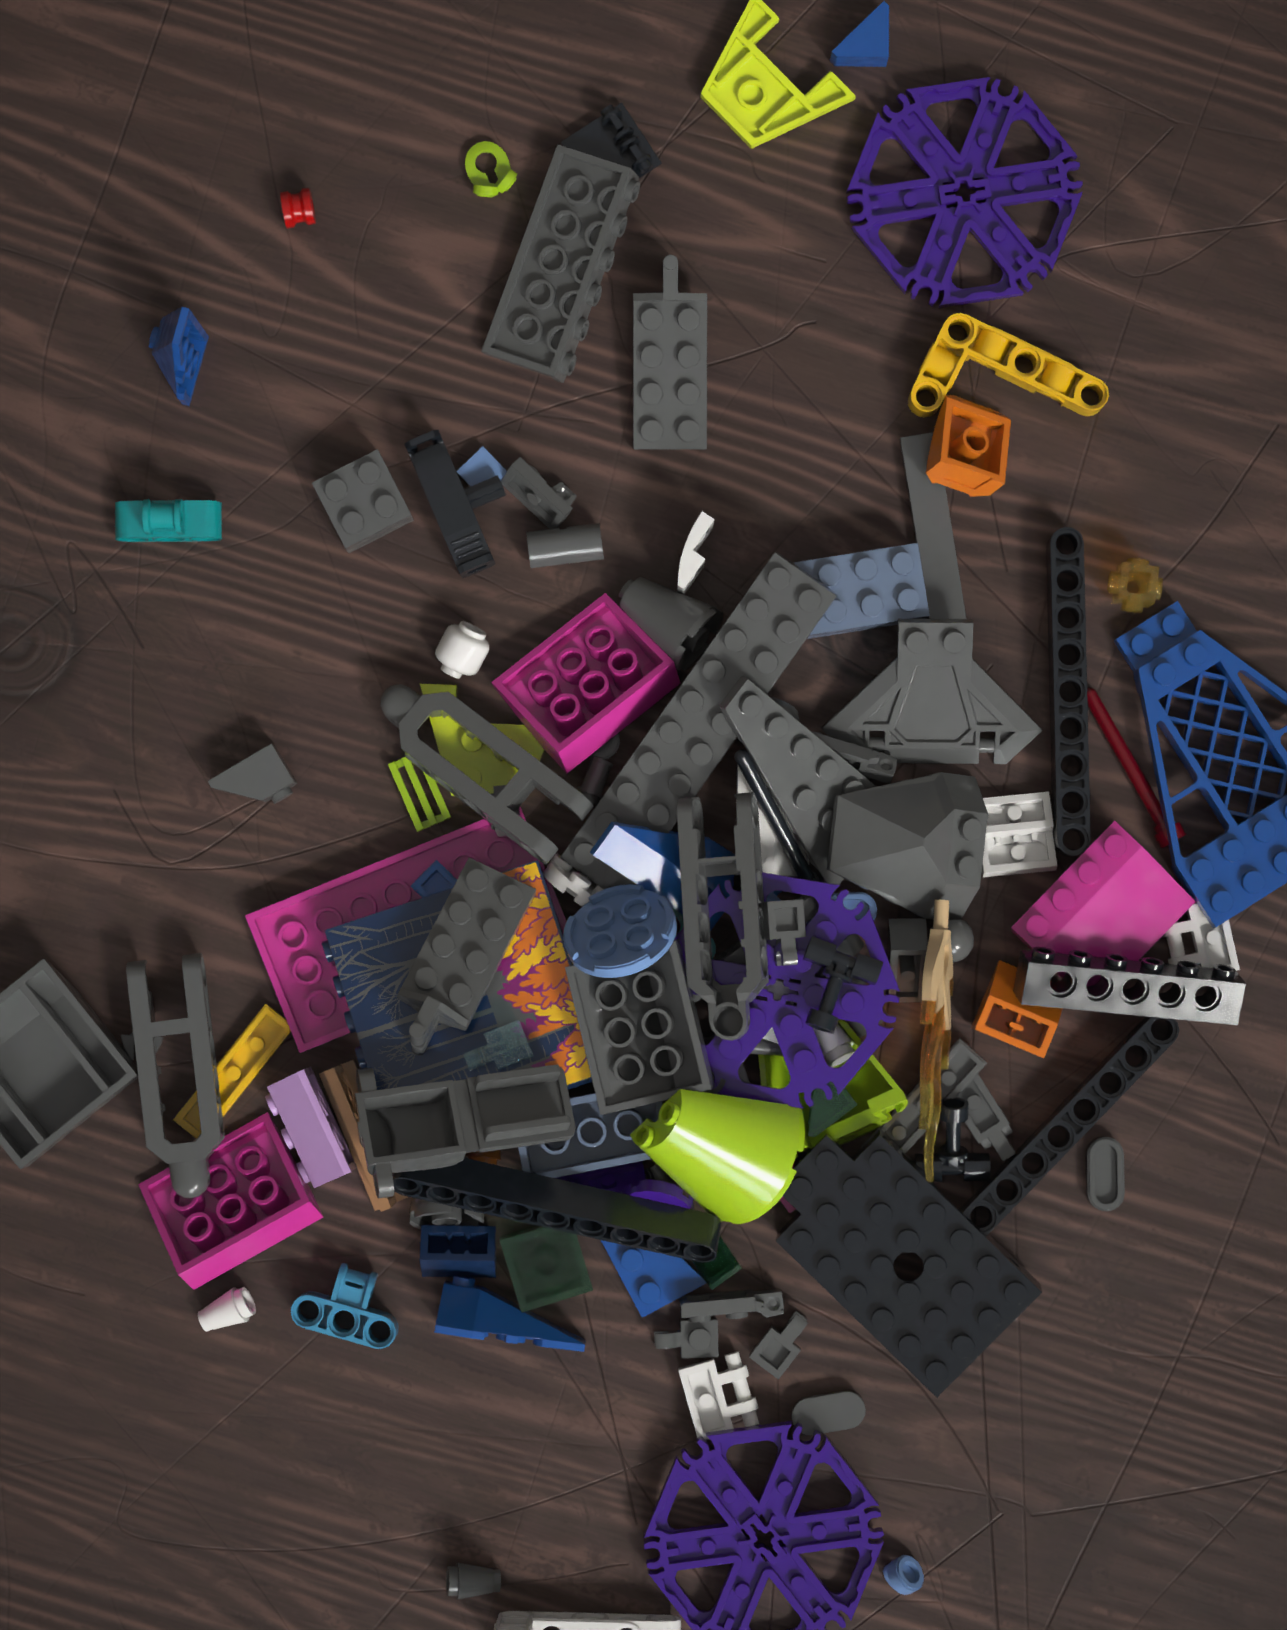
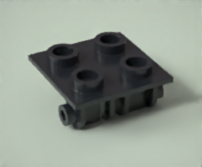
[561,103,662,178]

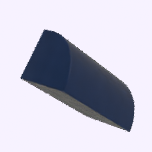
[420,1225,496,1278]

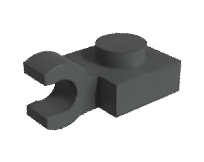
[763,899,806,966]
[749,1311,808,1380]
[654,1318,719,1358]

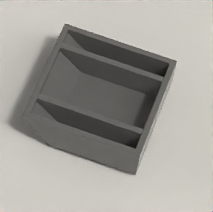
[0,958,138,1169]

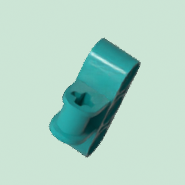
[115,499,222,542]

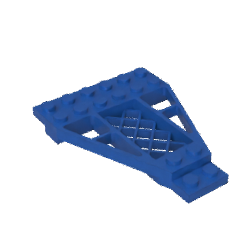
[1114,601,1287,928]

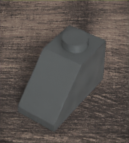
[208,743,298,804]
[887,918,928,1002]

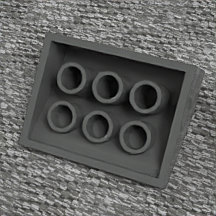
[565,939,715,1115]

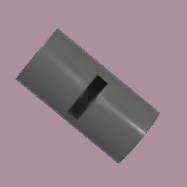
[526,523,604,568]

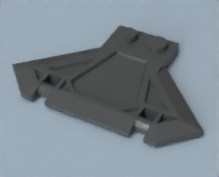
[821,618,1043,764]

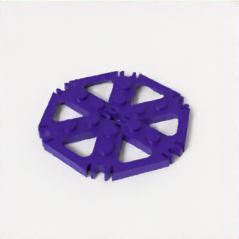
[846,77,1083,308]
[674,872,900,1108]
[644,1421,884,1630]

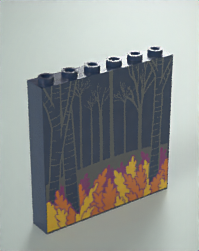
[322,860,592,1090]

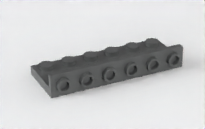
[481,144,640,383]

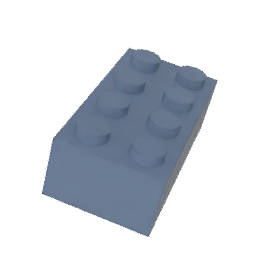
[794,543,930,639]
[518,1092,663,1178]

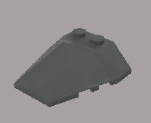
[827,772,988,920]

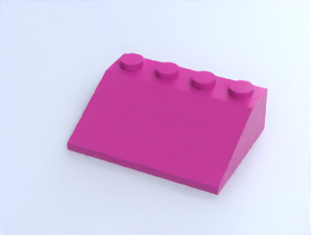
[491,593,681,773]
[1011,821,1196,986]
[138,1112,324,1290]

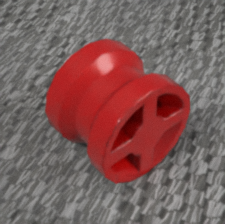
[280,187,316,229]

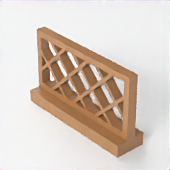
[319,1059,408,1212]

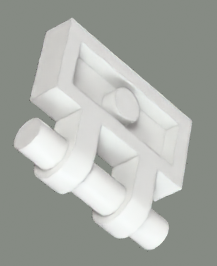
[1162,903,1240,971]
[678,1351,759,1440]

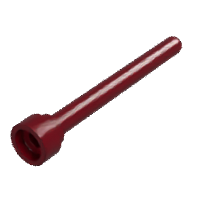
[1087,687,1187,849]

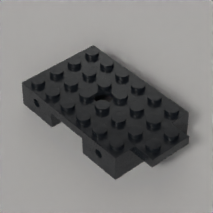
[775,1129,1042,1398]

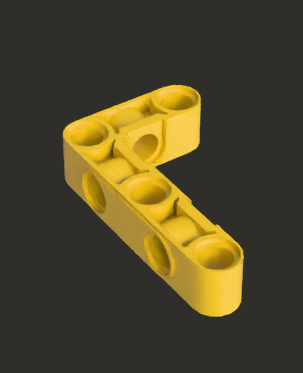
[908,313,1109,418]

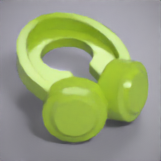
[465,141,517,197]

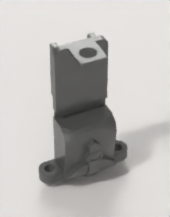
[355,1065,576,1199]

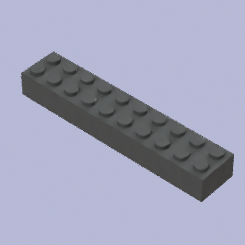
[560,552,838,889]

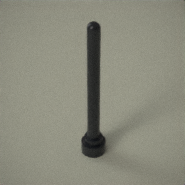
[735,749,826,895]

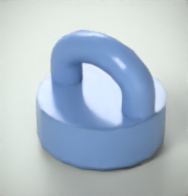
[883,1555,924,1595]

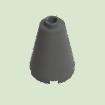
[619,577,723,672]

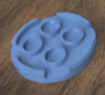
[563,884,677,978]

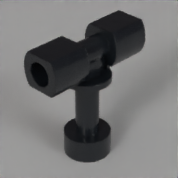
[803,936,883,1034]
[915,1097,991,1182]

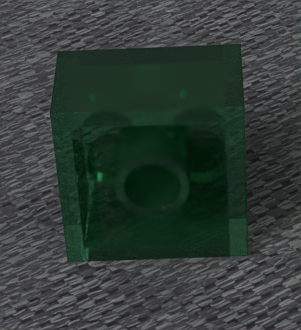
[500,1225,593,1313]

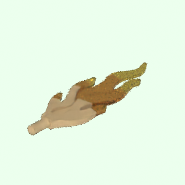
[919,900,953,1182]

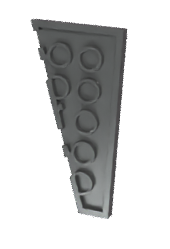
[719,676,875,890]

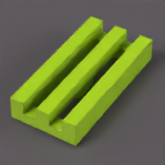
[388,756,452,832]

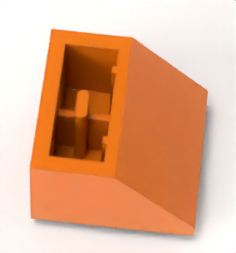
[971,960,1063,1058]

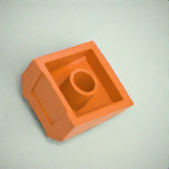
[926,395,1011,497]

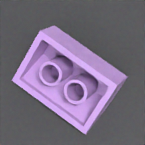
[265,1067,357,1188]

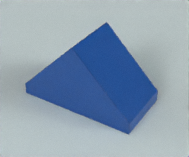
[830,1,889,67]

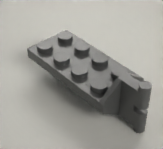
[633,255,707,449]
[398,858,536,1056]

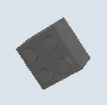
[312,449,414,553]

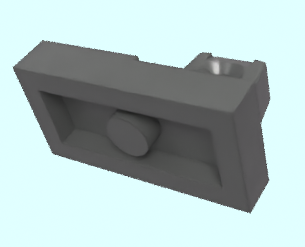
[501,457,577,529]

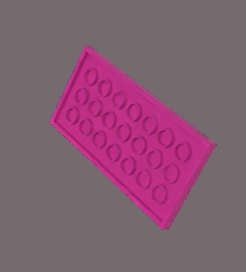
[245,806,567,1053]

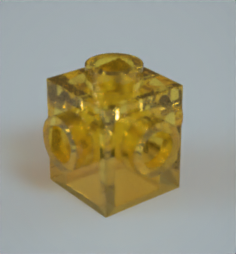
[1107,558,1163,613]

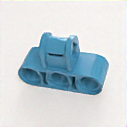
[291,1263,399,1349]

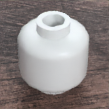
[435,621,489,679]

